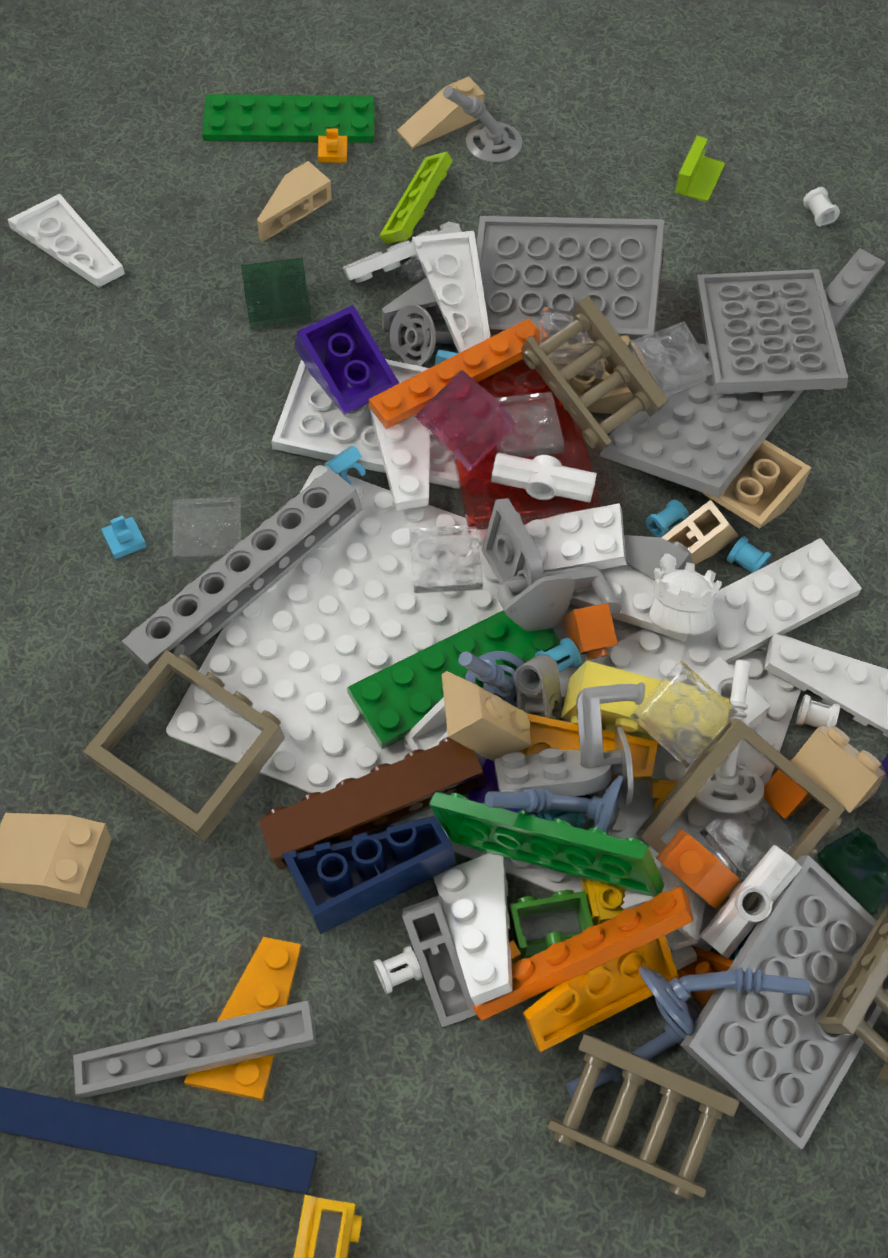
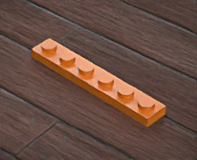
[369,318,547,429]
[473,886,694,1021]

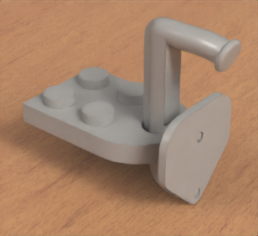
[482,498,622,632]
[494,682,645,808]

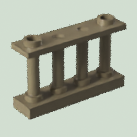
[521,295,669,454]
[817,903,888,1084]
[548,1033,740,1200]

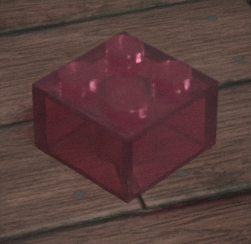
[415,370,517,471]

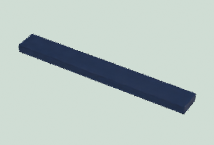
[0,1087,317,1195]

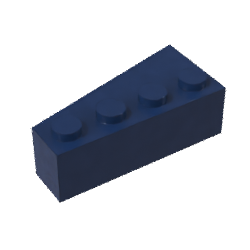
[282,816,456,934]

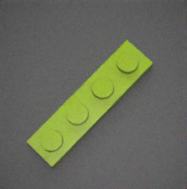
[379,152,453,244]

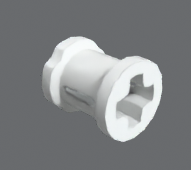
[803,187,840,226]
[796,695,840,728]
[373,946,423,994]

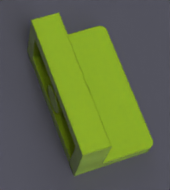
[675,135,725,202]

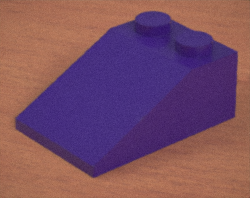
[294,305,399,415]

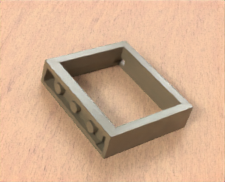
[83,650,285,842]
[635,718,846,923]

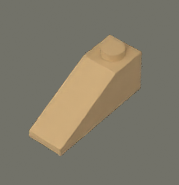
[397,76,485,149]
[257,161,332,242]
[661,500,739,564]

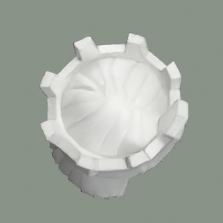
[649,553,722,635]

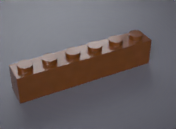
[258,737,487,870]

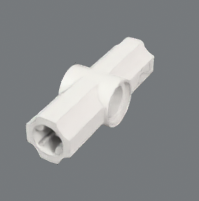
[491,453,597,503]
[700,845,802,959]

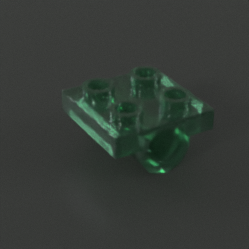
[241,258,311,328]
[817,828,888,916]

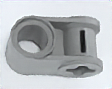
[514,654,563,721]

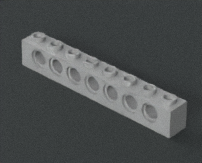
[122,469,363,673]

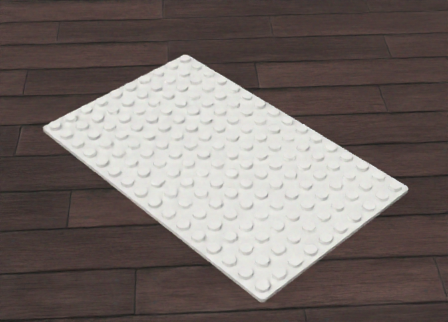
[166,465,808,951]

